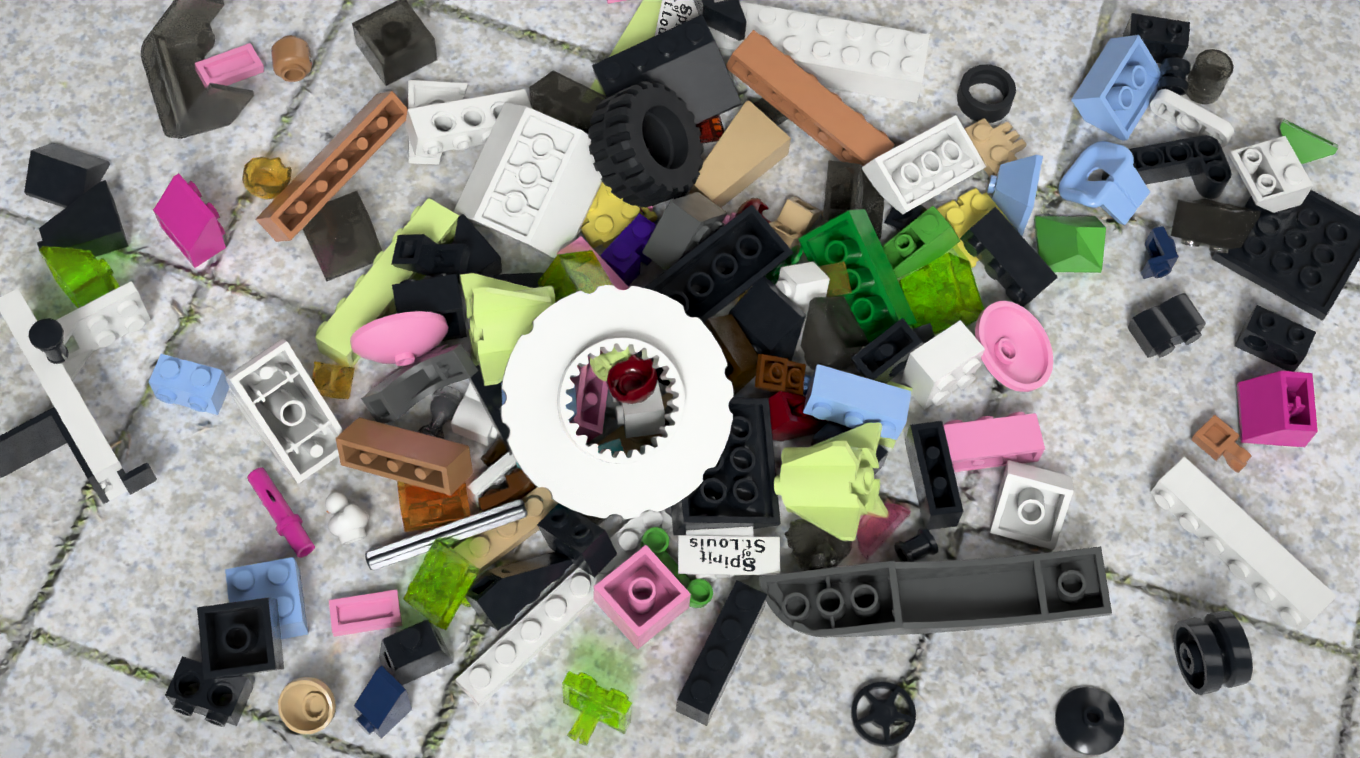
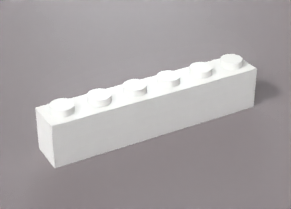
[1150,456,1337,632]

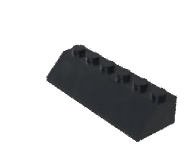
[633,205,793,362]

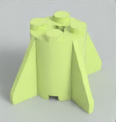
[460,273,555,386]
[774,423,889,541]

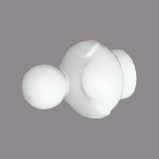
[325,492,369,545]

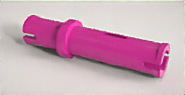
[247,467,315,558]

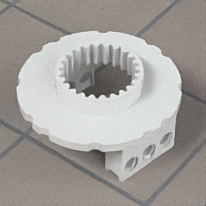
[501,285,733,519]

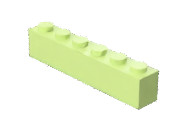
[315,198,459,370]

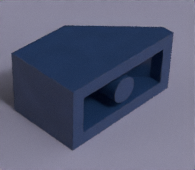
[354,665,412,739]

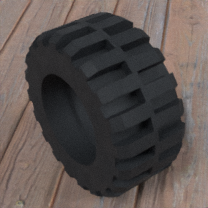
[588,82,704,207]

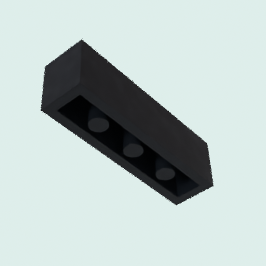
[676,580,768,726]

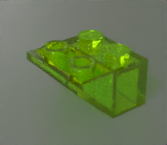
[899,252,984,334]

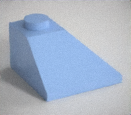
[987,155,1043,236]

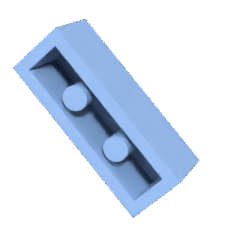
[803,364,911,440]

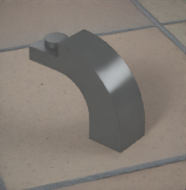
[361,343,478,424]

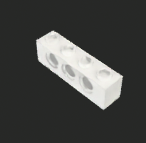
[405,89,532,156]

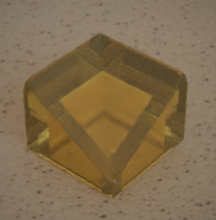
[312,361,354,399]

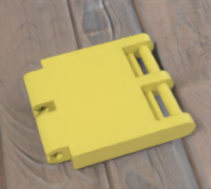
[581,182,658,248]
[937,188,1013,269]

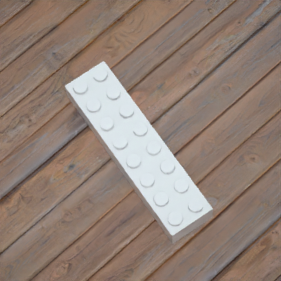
[691,0,930,103]

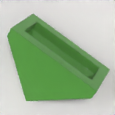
[1280,119,1338,164]

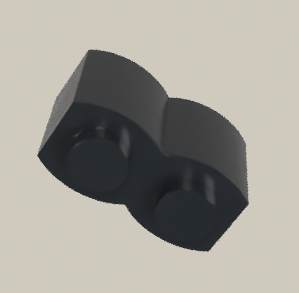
[1128,293,1206,358]

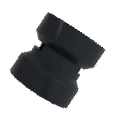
[1157,57,1191,96]

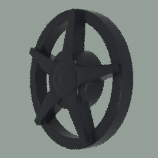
[851,682,916,747]

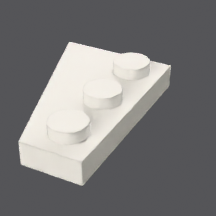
[407,80,468,165]

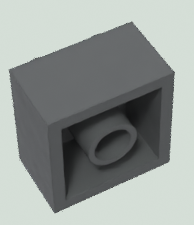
[642,192,727,270]

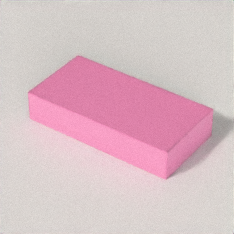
[195,43,264,93]
[329,589,402,637]

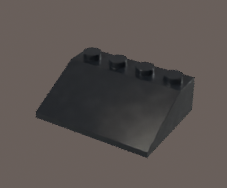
[592,15,742,148]
[664,397,781,535]

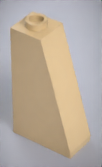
[689,100,791,208]

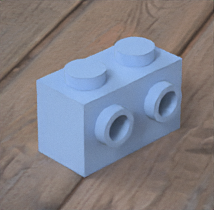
[149,354,230,415]

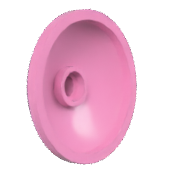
[975,301,1053,392]
[350,311,448,366]

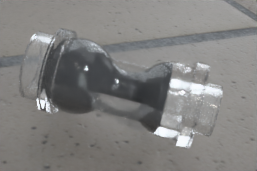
[417,386,464,439]

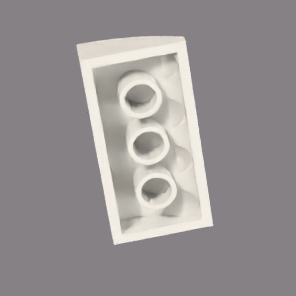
[862,115,986,214]

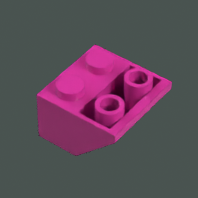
[153,173,226,268]
[1237,371,1318,448]

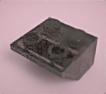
[820,160,884,239]

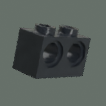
[1234,305,1316,372]
[165,656,253,727]

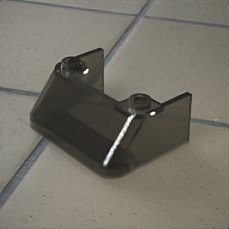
[141,0,255,139]

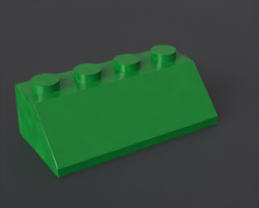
[798,209,917,352]

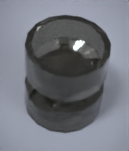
[1186,49,1234,105]

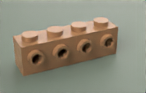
[335,417,473,495]

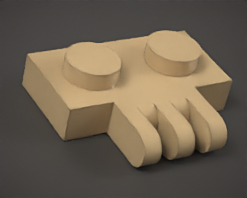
[965,118,1027,177]

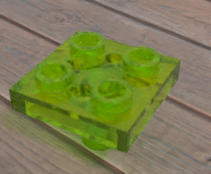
[403,539,480,630]
[562,671,632,746]

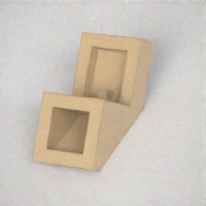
[769,196,822,249]

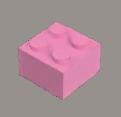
[594,545,691,650]

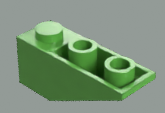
[882,206,960,278]

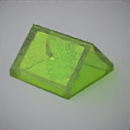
[537,250,613,303]

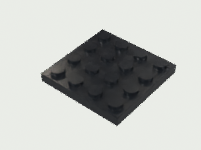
[1212,190,1360,321]

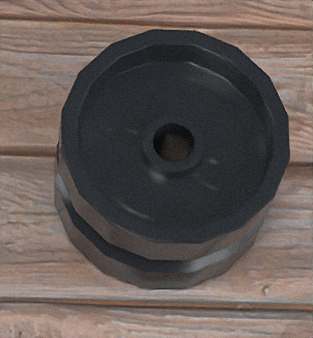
[1173,610,1253,695]

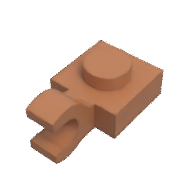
[1191,415,1252,473]

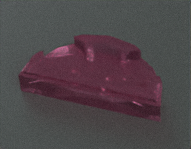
[856,503,911,560]

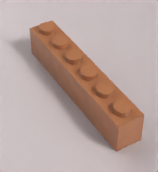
[726,30,895,181]
[255,91,408,242]

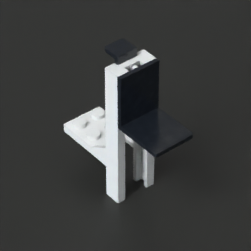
[0,281,157,504]

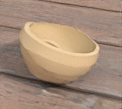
[278,677,336,734]

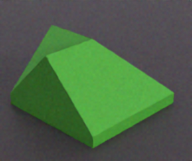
[1034,216,1106,273]

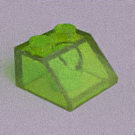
[39,246,120,309]

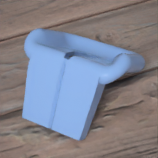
[1058,141,1150,225]

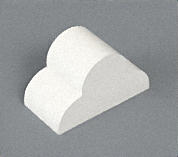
[225,338,343,484]

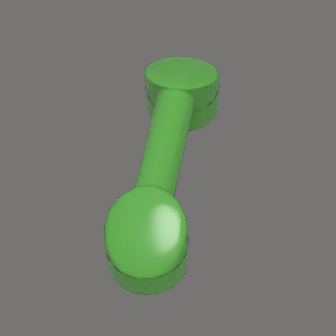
[641,527,713,608]

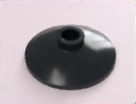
[1055,687,1124,755]

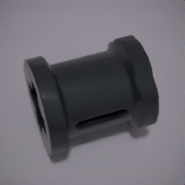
[894,527,939,562]

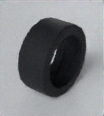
[957,64,1016,123]

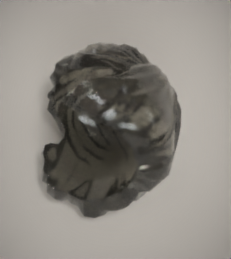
[785,519,852,571]

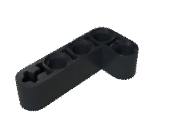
[1101,135,1232,199]

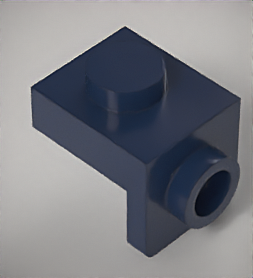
[1141,226,1179,279]

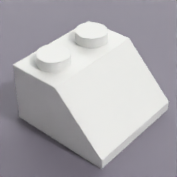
[990,460,1073,550]

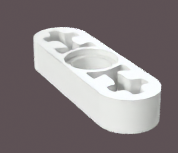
[1150,89,1234,148]

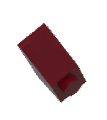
[769,391,827,442]

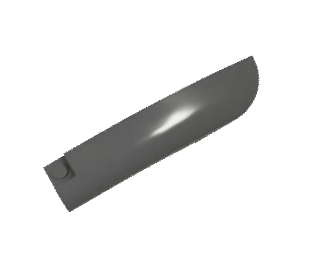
[759,546,1112,638]

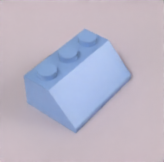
[1071,35,1162,141]

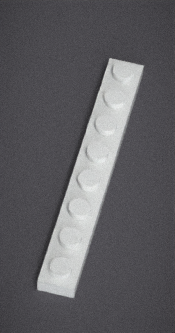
[455,510,673,707]

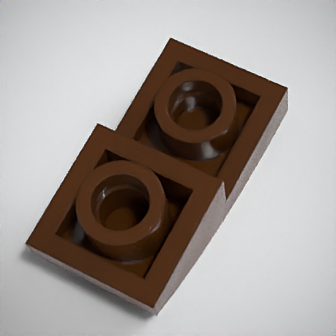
[755,354,806,396]
[478,468,537,512]

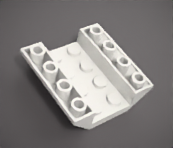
[453,102,602,261]

